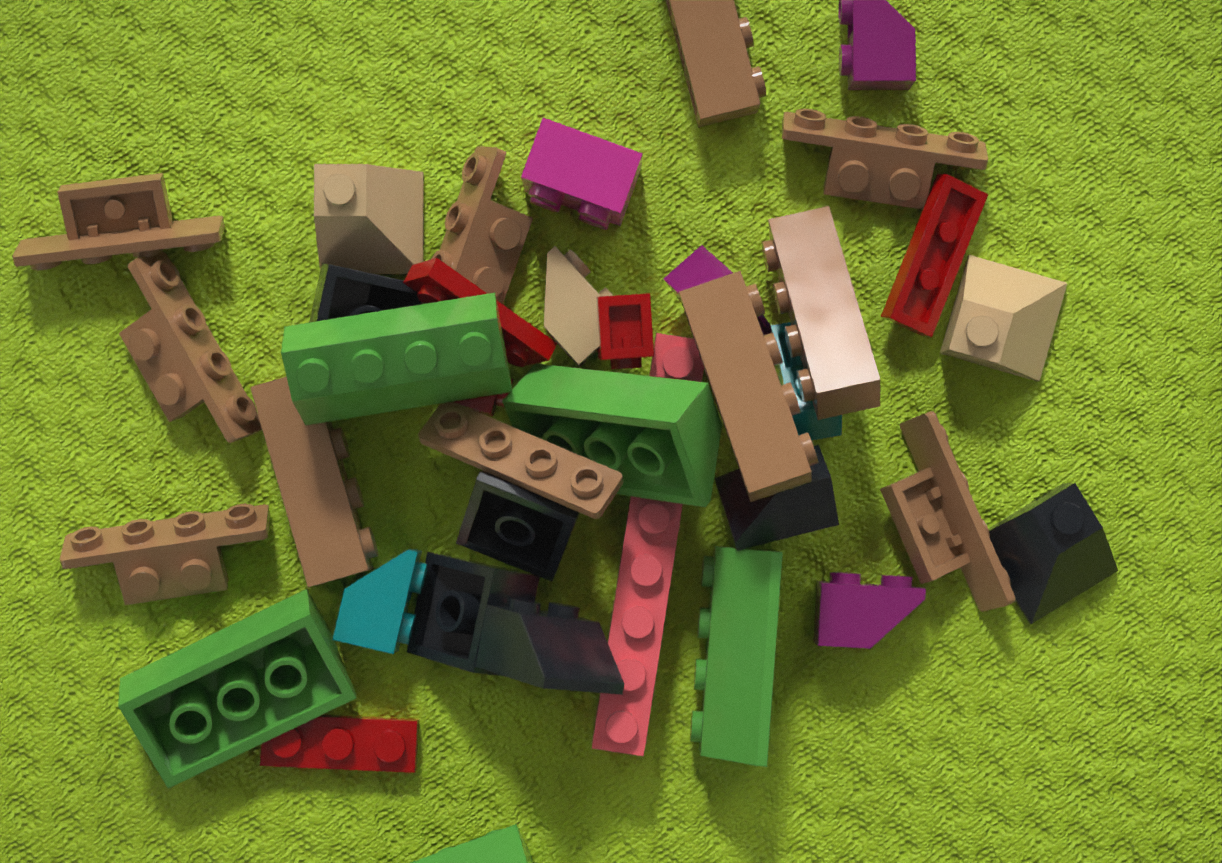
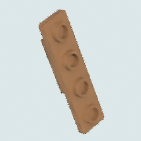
[782,109,988,210]
[432,146,533,304]
[12,173,225,270]
[119,252,262,443]
[418,402,623,519]
[880,411,1016,612]
[60,504,270,605]

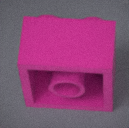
[521,118,643,230]

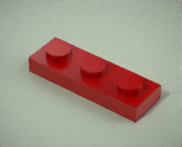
[881,174,988,337]
[403,258,557,367]
[260,715,419,773]

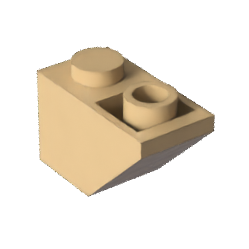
[544,246,613,368]

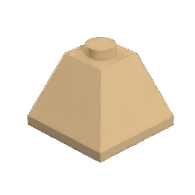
[314,164,424,275]
[940,255,1067,382]

